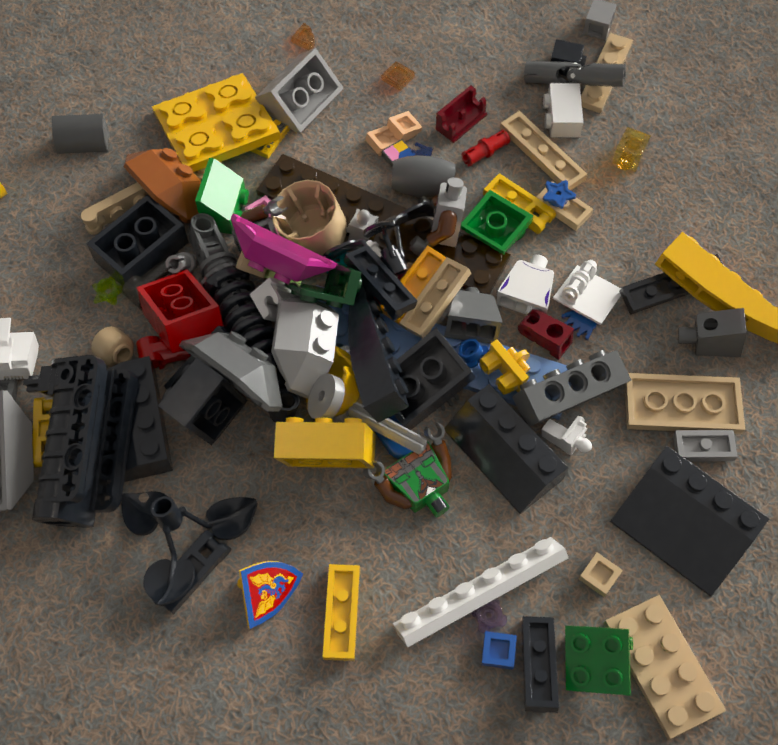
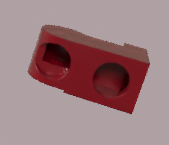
[517,309,574,360]

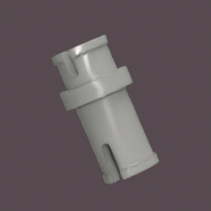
[166,252,199,273]

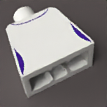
[496,255,554,315]

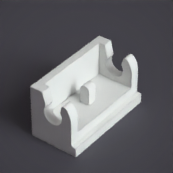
[250,277,296,322]

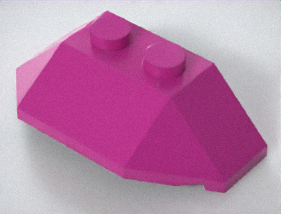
[231,213,337,285]

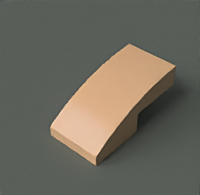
[365,111,423,156]

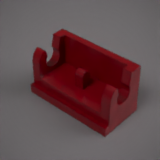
[436,85,487,143]

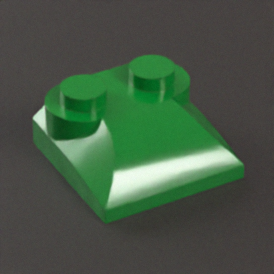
[460,190,533,254]

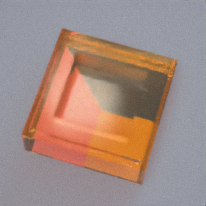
[381,61,415,91]

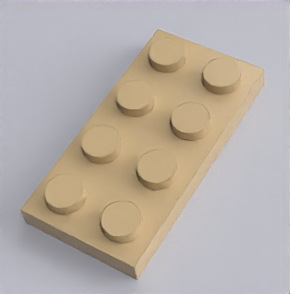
[624,373,745,434]
[604,595,726,740]

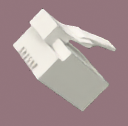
[0,318,39,380]

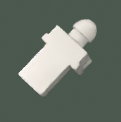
[541,416,592,455]

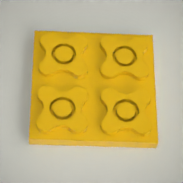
[152,73,281,172]

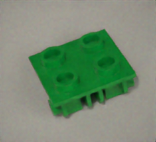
[565,625,633,696]

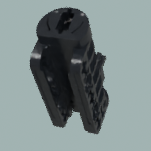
[23,355,138,528]

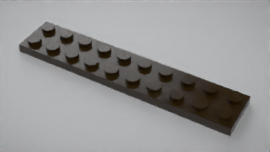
[256,154,511,294]

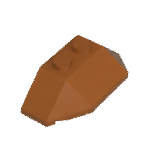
[123,148,201,223]

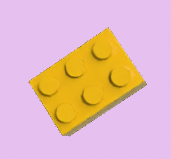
[274,417,376,469]

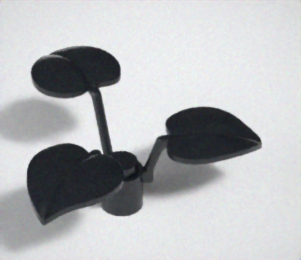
[323,202,434,276]
[121,491,258,606]

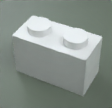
[543,83,583,137]

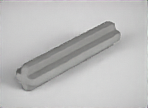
[348,402,427,454]

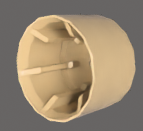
[271,180,347,256]

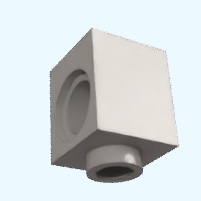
[583,0,617,40]

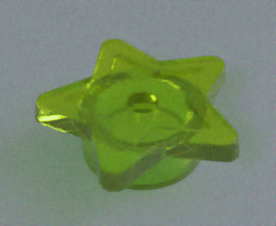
[92,276,126,305]

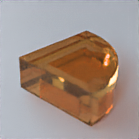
[291,23,315,50]

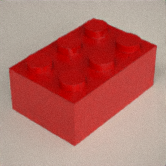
[136,269,223,354]

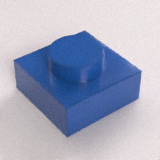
[481,631,517,670]

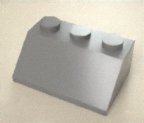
[255,48,344,133]

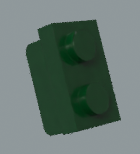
[284,263,362,308]

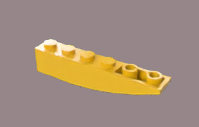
[655,232,778,344]

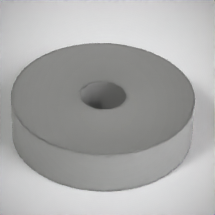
[308,373,345,419]

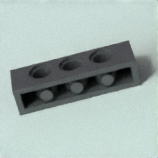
[512,350,631,426]

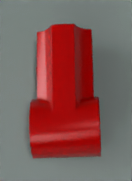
[136,336,191,369]

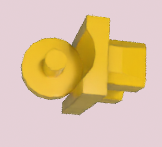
[479,340,530,395]

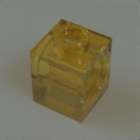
[612,127,651,172]

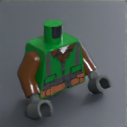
[363,423,452,517]

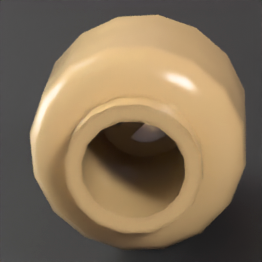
[91,326,134,367]

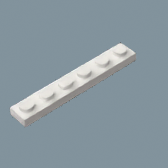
[393,537,568,647]

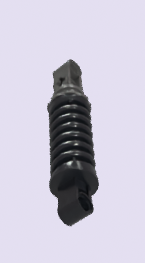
[189,213,300,423]

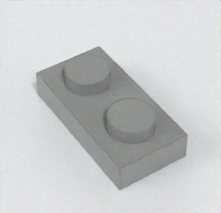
[673,430,738,462]

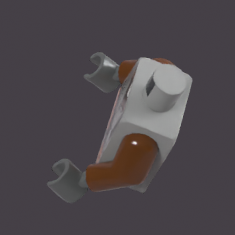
[409,177,467,256]

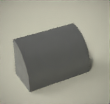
[52,114,109,154]

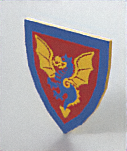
[237,561,303,629]

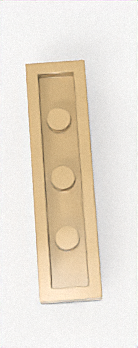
[581,33,633,113]
[500,111,587,191]

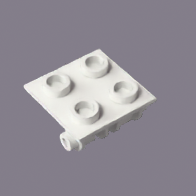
[553,260,621,325]

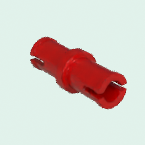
[461,129,510,167]

